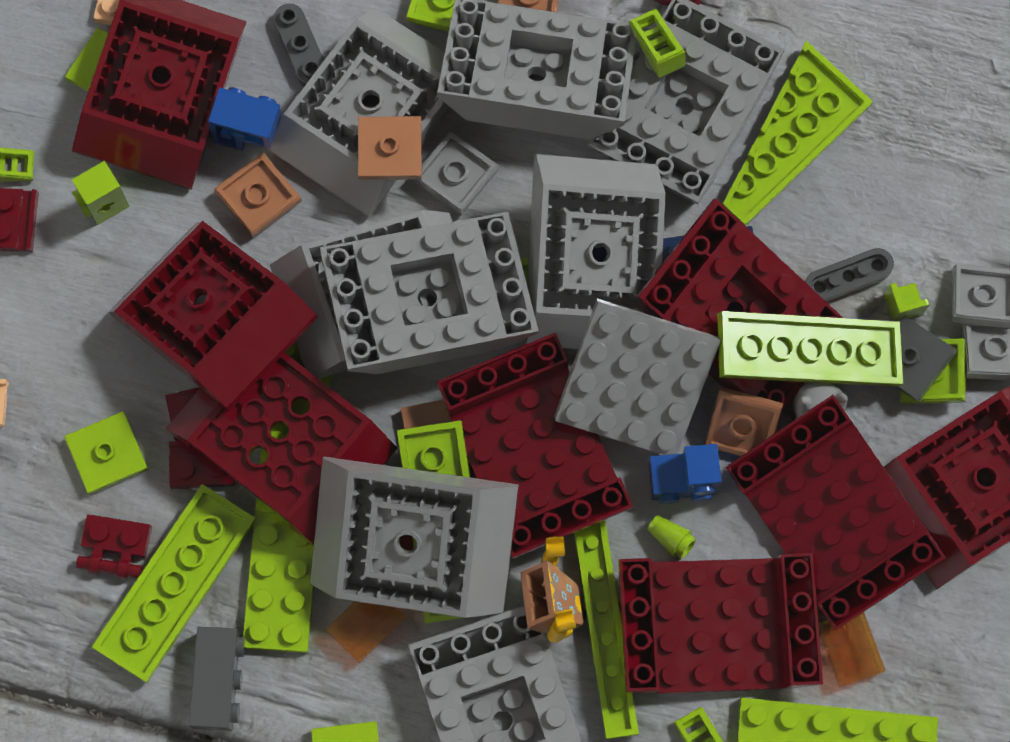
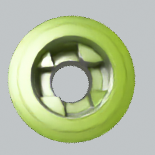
[647,515,697,560]

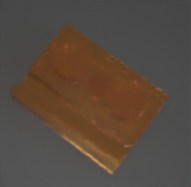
[326,601,406,664]
[818,612,886,688]

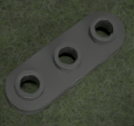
[274,3,324,86]
[805,248,894,302]

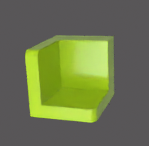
[884,283,929,322]

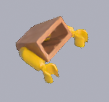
[520,536,586,643]

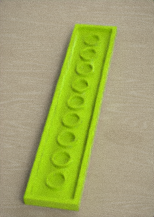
[243,342,333,653]

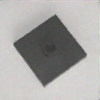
[896,316,957,402]

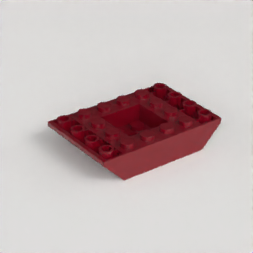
[72,0,247,190]
[636,198,843,415]
[109,221,318,411]
[884,386,1010,589]

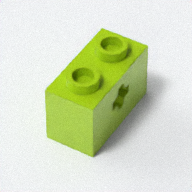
[71,161,130,225]

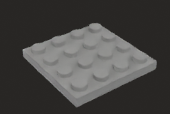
[554,298,721,455]

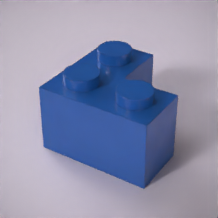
[208,87,281,151]
[648,444,722,504]

